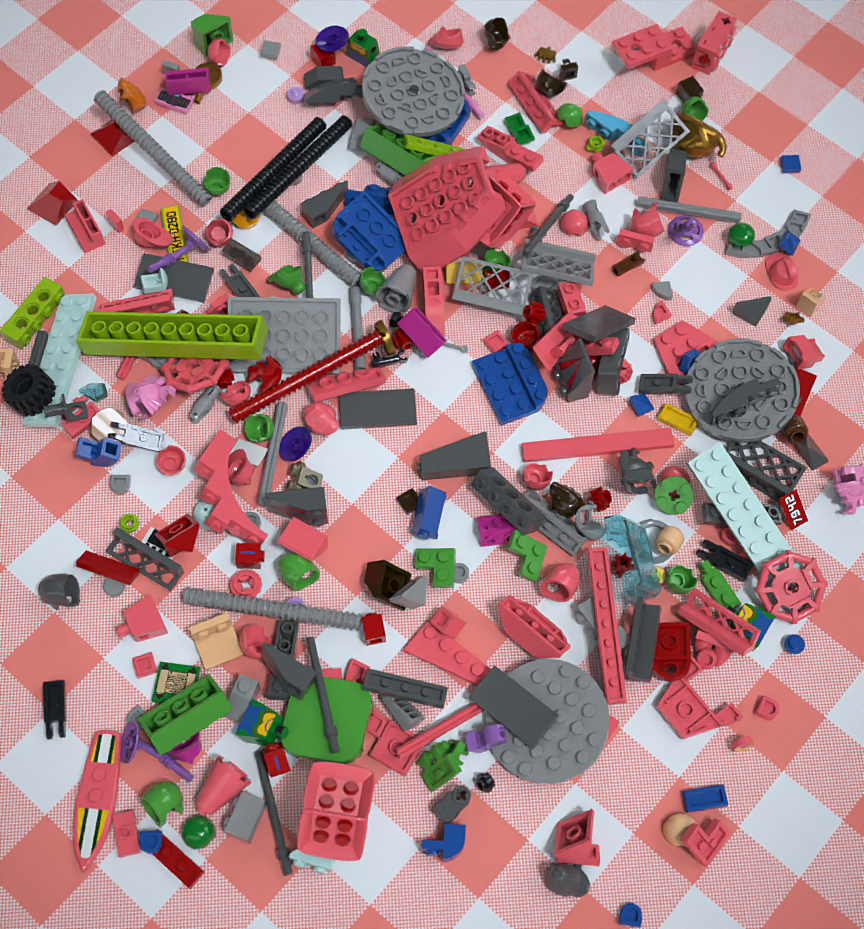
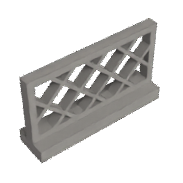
[609,99,690,178]
[521,238,596,286]
[452,256,534,316]

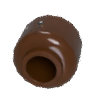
[781,415,808,443]

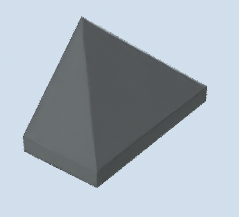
[732,296,772,327]
[792,434,829,471]

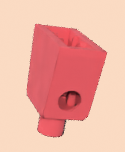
[592,152,634,194]
[116,594,168,642]

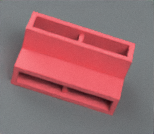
[65,199,105,253]

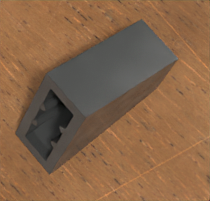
[661,148,687,202]

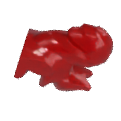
[247,355,283,393]

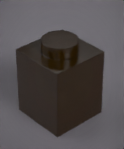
[676,76,704,103]

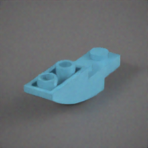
[585,111,648,158]

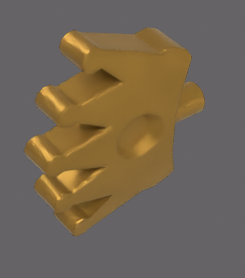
[534,46,556,64]

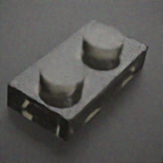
[221,239,262,272]

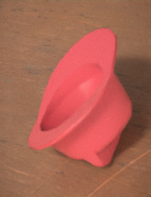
[133,217,173,247]
[766,254,799,290]
[228,449,254,486]

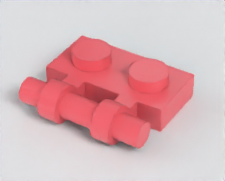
[61,394,100,439]

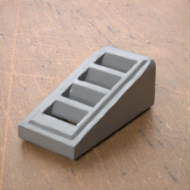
[382,695,425,732]

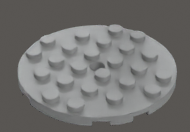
[361,46,465,137]
[685,339,800,442]
[486,659,610,784]

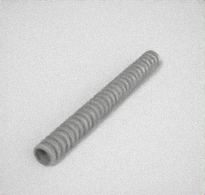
[93,90,212,207]
[244,183,361,287]
[183,587,362,631]

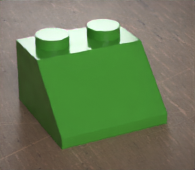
[191,14,234,57]

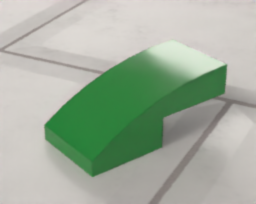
[504,112,535,145]

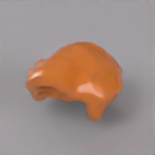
[117,78,146,114]

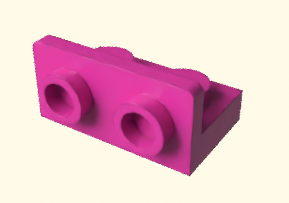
[477,514,518,547]

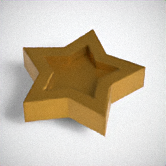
[783,311,805,325]

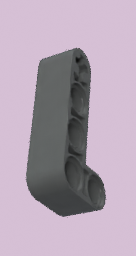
[598,328,630,396]

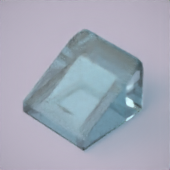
[79,383,108,402]

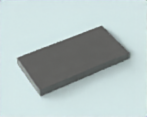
[134,253,214,303]
[563,305,636,343]
[340,388,417,430]
[469,665,559,749]

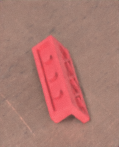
[508,71,564,133]
[98,289,175,313]
[677,588,761,657]

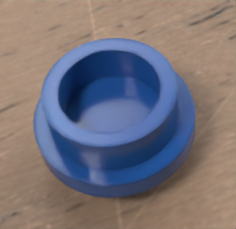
[784,634,805,654]

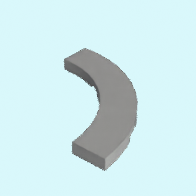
[726,209,811,258]

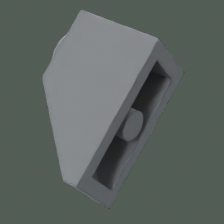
[224,674,261,724]

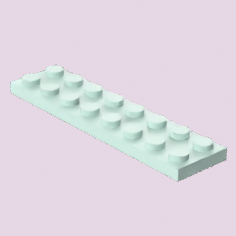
[22,293,97,428]
[686,442,803,587]

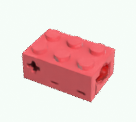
[691,11,737,75]

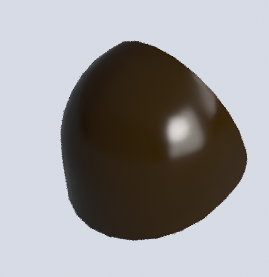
[537,68,567,96]

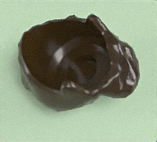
[484,17,511,50]
[550,482,584,518]

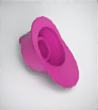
[169,731,202,764]

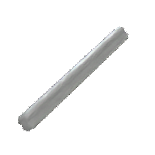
[637,196,742,223]
[257,402,288,507]

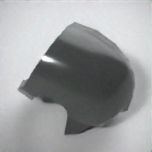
[38,573,80,611]

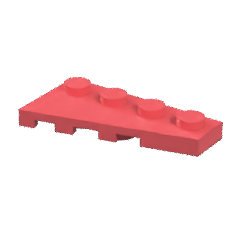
[306,367,386,402]
[403,621,491,686]

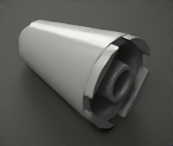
[376,264,416,313]

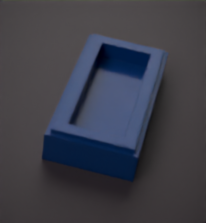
[682,784,728,813]

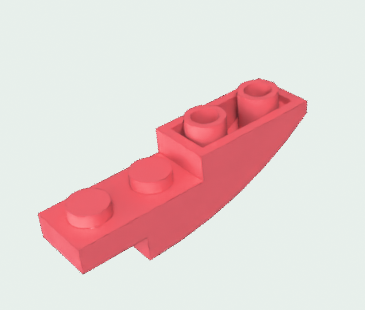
[477,125,544,172]
[423,266,445,337]

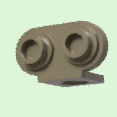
[285,461,323,491]

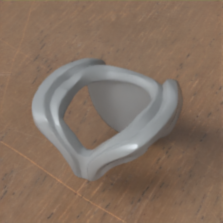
[575,500,606,540]

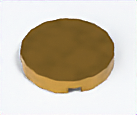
[375,320,396,356]

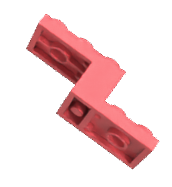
[612,24,697,71]

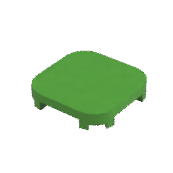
[281,677,374,765]

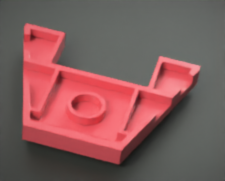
[653,320,719,385]
[656,655,743,739]

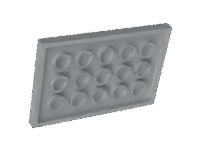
[228,297,341,373]

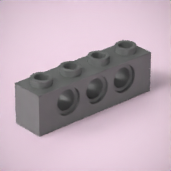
[471,467,546,535]

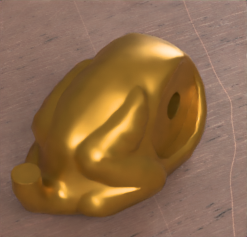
[669,113,727,158]

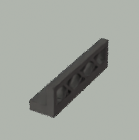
[529,286,563,339]
[105,527,184,592]
[626,597,662,682]
[363,668,448,709]

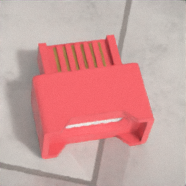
[782,335,825,370]

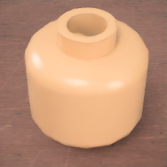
[655,526,685,555]

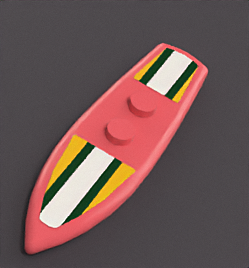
[73,730,122,872]

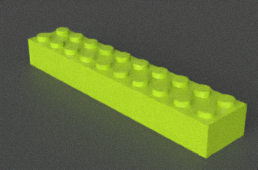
[76,311,268,360]

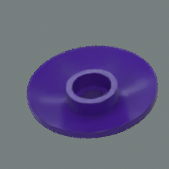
[316,25,349,52]
[279,426,312,462]

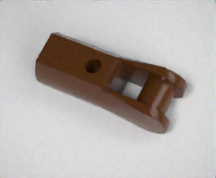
[612,251,645,277]

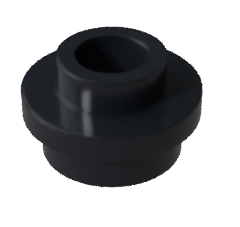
[476,772,495,793]

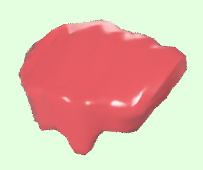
[429,26,464,50]
[304,401,339,436]

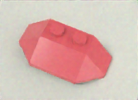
[498,595,571,658]

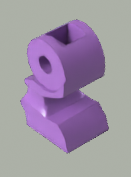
[464,724,507,753]

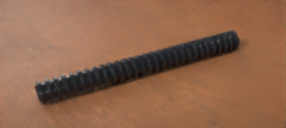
[244,115,353,219]
[220,117,327,222]

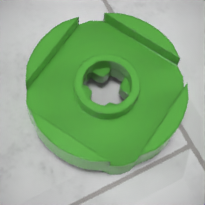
[654,475,694,515]

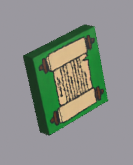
[152,661,201,704]

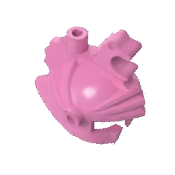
[125,375,176,420]
[833,464,864,515]

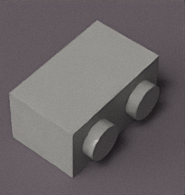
[223,791,267,844]

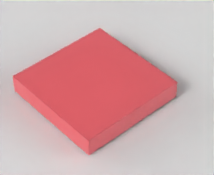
[369,720,422,777]

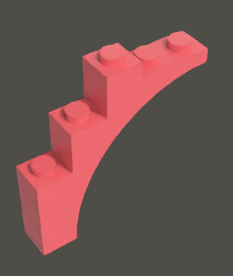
[193,430,268,545]

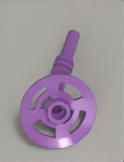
[668,215,704,246]
[147,225,211,273]
[121,721,194,783]

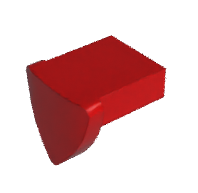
[483,270,510,292]

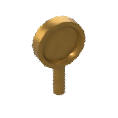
[194,62,223,104]

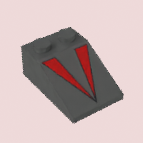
[553,339,595,403]
[265,487,328,527]

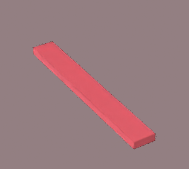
[521,428,675,463]
[587,547,627,705]

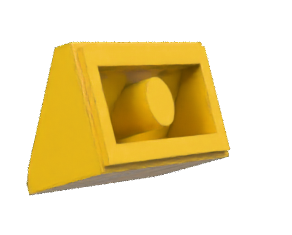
[446,262,483,285]

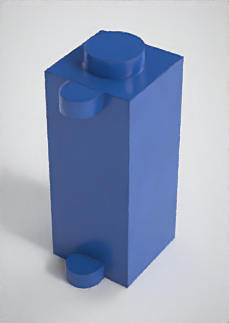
[411,486,447,540]

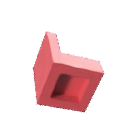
[430,606,466,639]

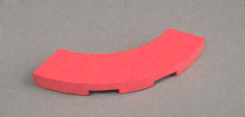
[345,658,388,739]

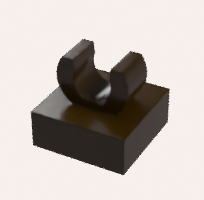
[559,58,578,81]

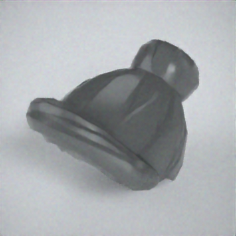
[544,863,590,897]

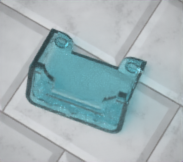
[605,515,661,605]

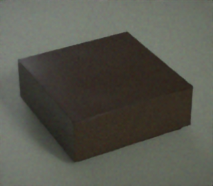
[396,488,419,515]

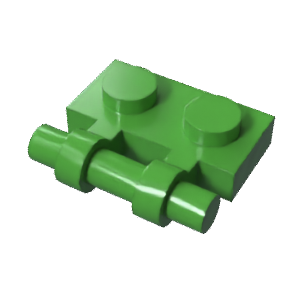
[417,740,462,792]

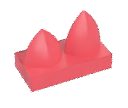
[695,629,734,667]

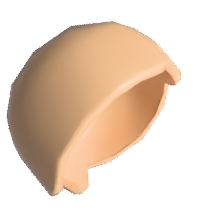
[662,813,696,846]

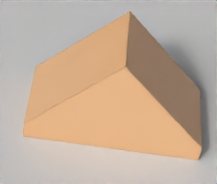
[796,288,827,317]

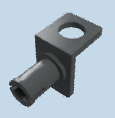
[43,394,89,422]

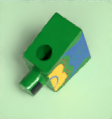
[346,29,380,68]
[727,603,776,652]
[235,699,289,745]

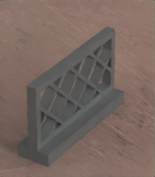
[726,440,807,502]

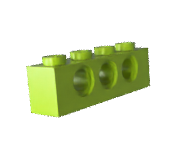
[0,276,65,350]

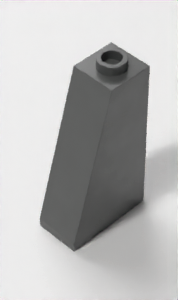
[416,432,491,480]

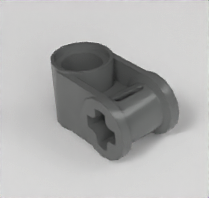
[432,785,471,824]

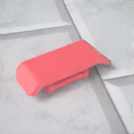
[533,313,581,372]

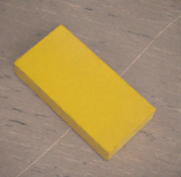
[657,403,698,437]

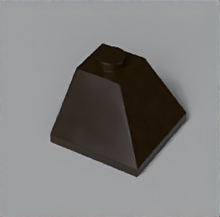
[364,560,411,611]

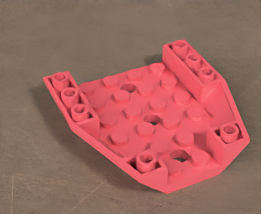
[388,146,507,274]

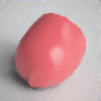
[630,202,664,237]
[540,563,580,602]

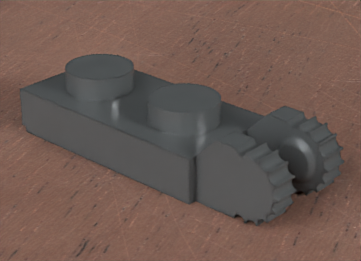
[219,263,260,297]
[639,374,693,394]

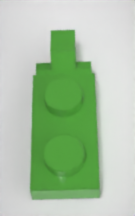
[698,560,741,608]

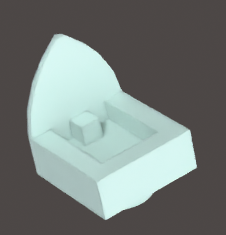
[141,268,168,294]

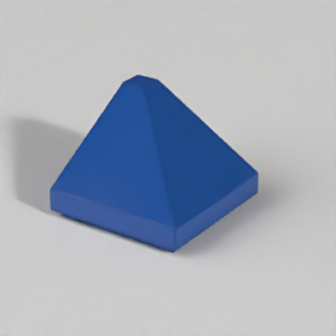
[629,394,654,417]

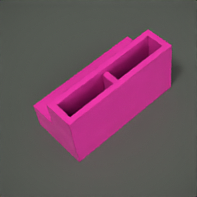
[165,68,211,96]
[397,306,447,358]

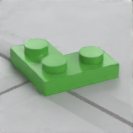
[507,530,547,583]
[415,548,456,588]

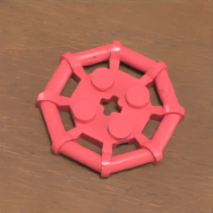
[161,357,230,394]
[754,549,828,624]

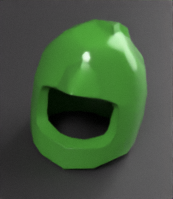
[277,552,320,591]
[140,781,183,828]

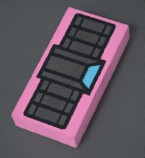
[155,88,194,115]

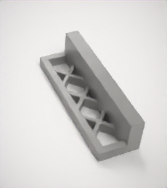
[523,489,590,557]

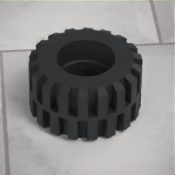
[1,364,56,417]

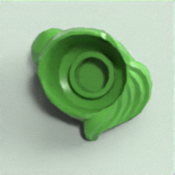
[267,265,306,295]

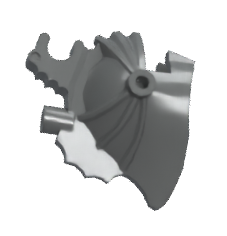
[618,447,657,495]

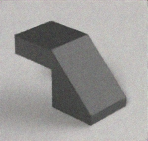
[304,66,344,90]

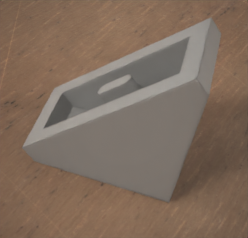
[389,575,427,609]

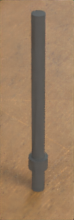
[522,194,574,257]
[301,231,313,298]
[306,636,340,753]
[255,751,293,876]

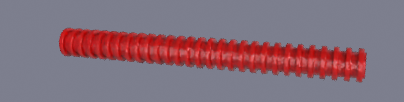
[229,330,383,423]

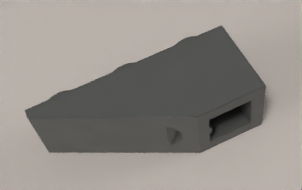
[301,180,348,228]
[261,642,317,701]

